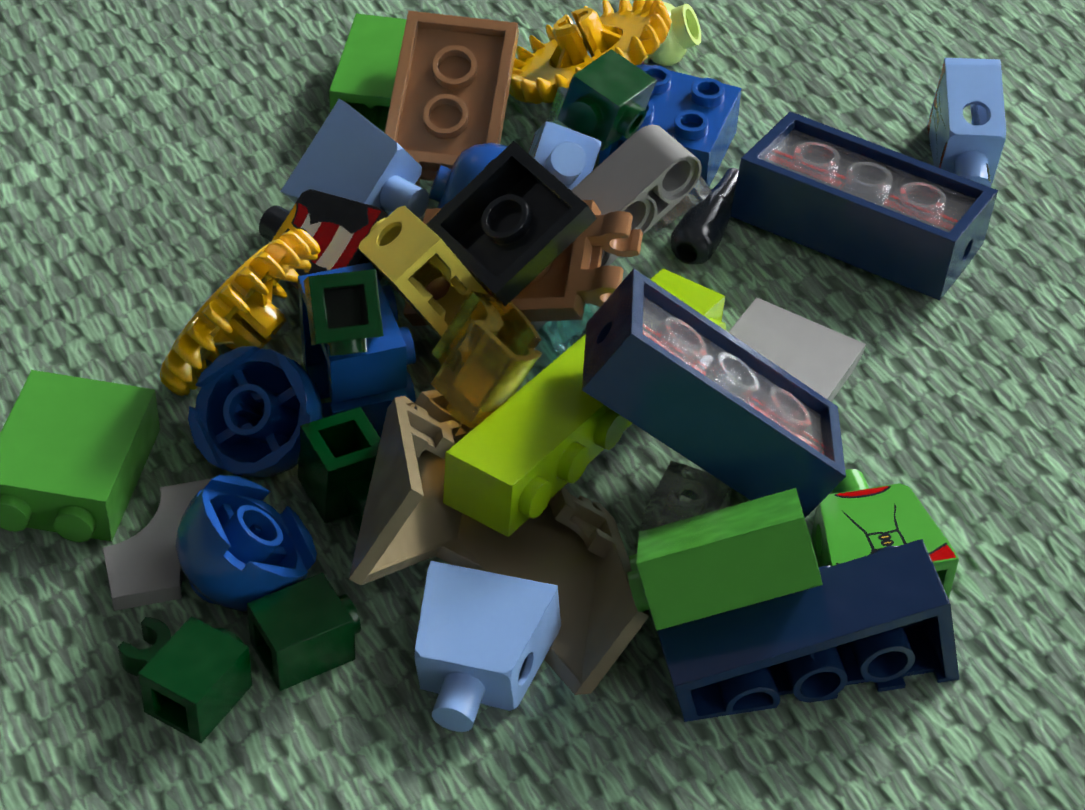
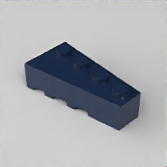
[657,539,960,722]

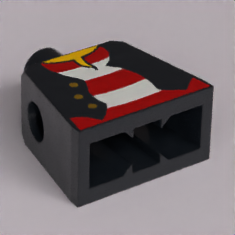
[259,189,389,289]

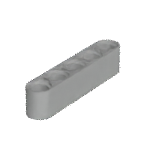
[463,124,702,365]

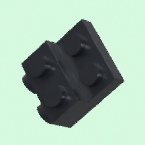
[426,141,597,306]

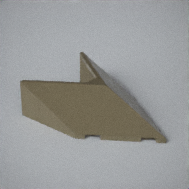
[349,379,649,695]

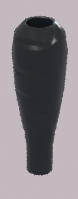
[670,168,739,265]

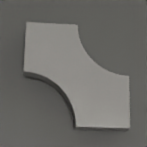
[103,478,213,611]

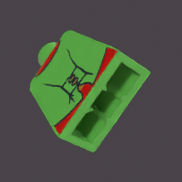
[811,469,959,598]

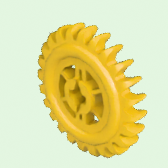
[509,0,672,104]
[160,229,320,396]

